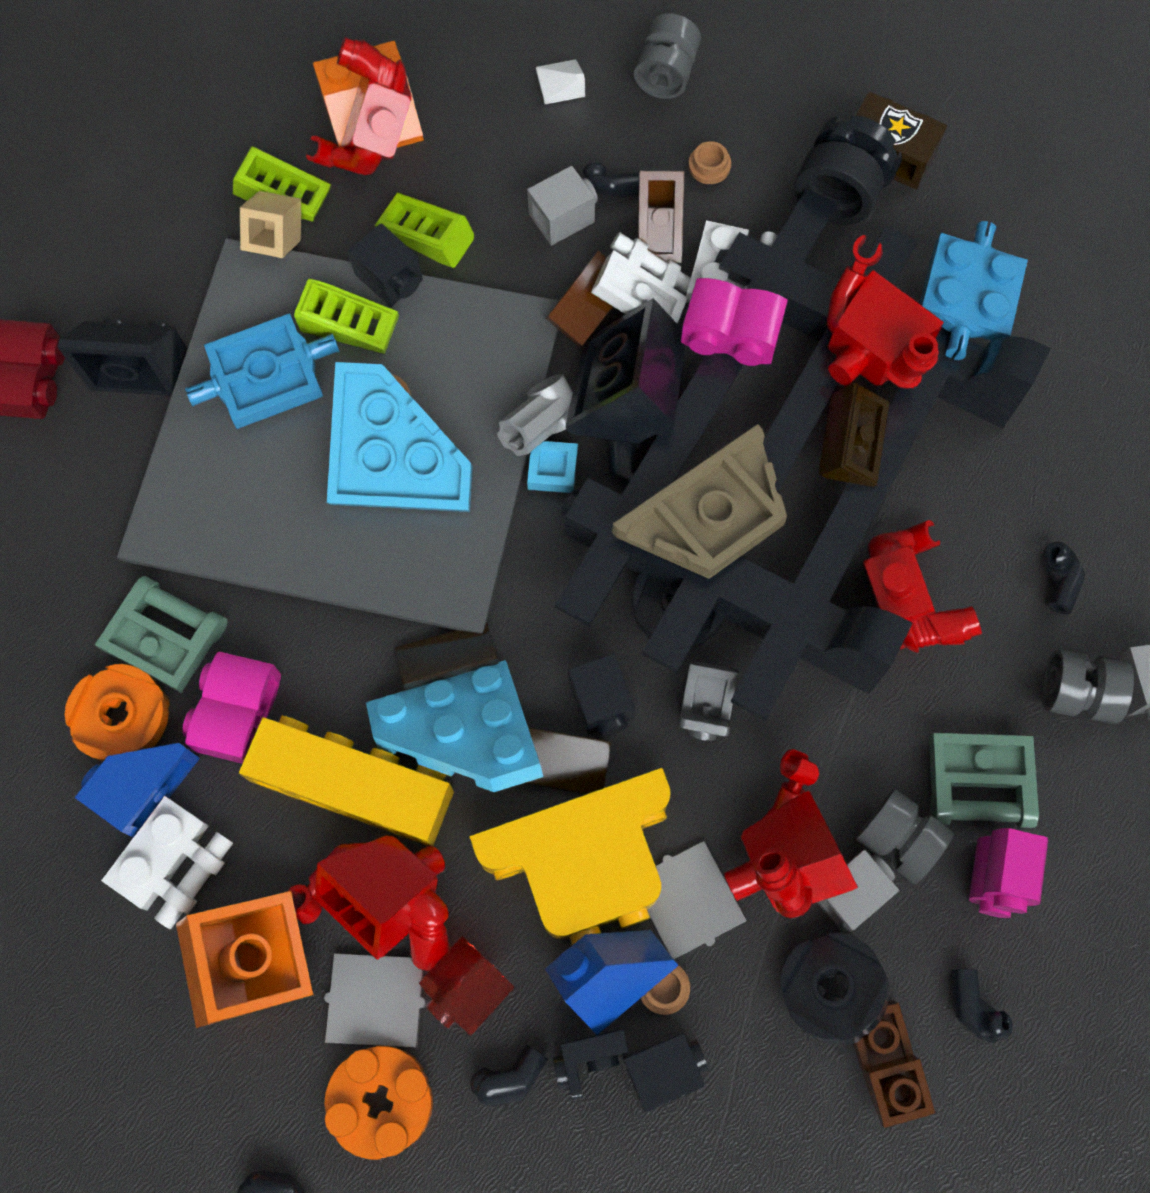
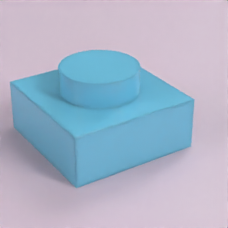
[527,441,578,493]

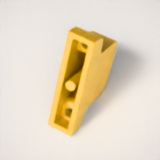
[470,768,670,945]

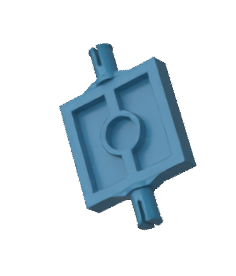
[919,221,1028,360]
[185,313,340,429]

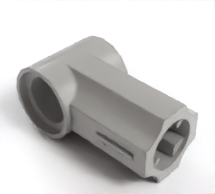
[497,374,573,456]

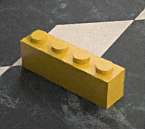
[239,716,454,846]

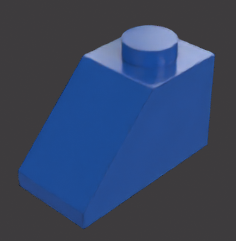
[75,743,200,838]
[545,930,678,1035]

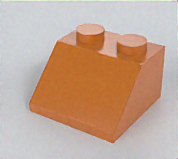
[313,40,424,148]
[176,891,313,1028]

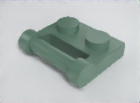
[95,576,228,693]
[929,733,1039,828]

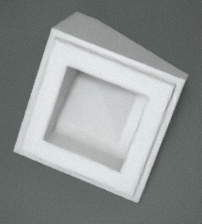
[536,59,585,104]

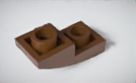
[545,250,612,347]
[853,1000,936,1128]

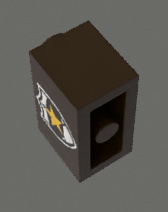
[855,91,948,190]

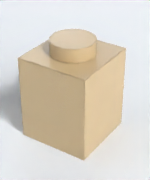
[240,191,301,258]

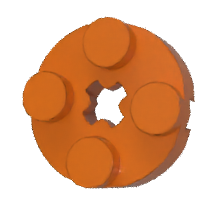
[64,664,170,762]
[324,1046,433,1160]

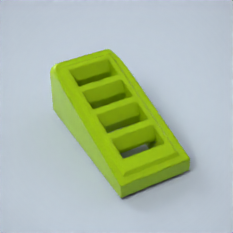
[233,146,331,222]
[374,192,474,268]
[294,278,399,354]

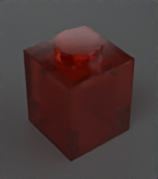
[419,936,514,1036]

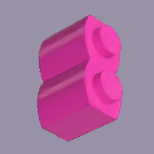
[681,278,788,366]
[183,651,281,764]
[969,828,1048,918]

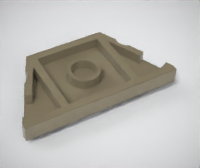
[612,424,787,579]

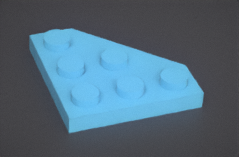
[327,362,473,512]
[366,660,544,792]

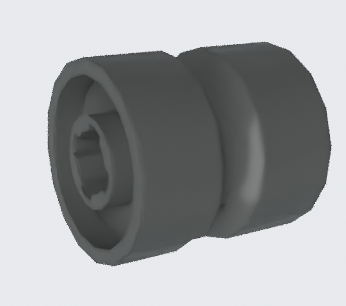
[634,13,701,99]
[1042,649,1134,724]
[855,788,955,885]

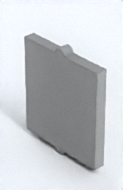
[647,841,747,959]
[324,954,426,1047]

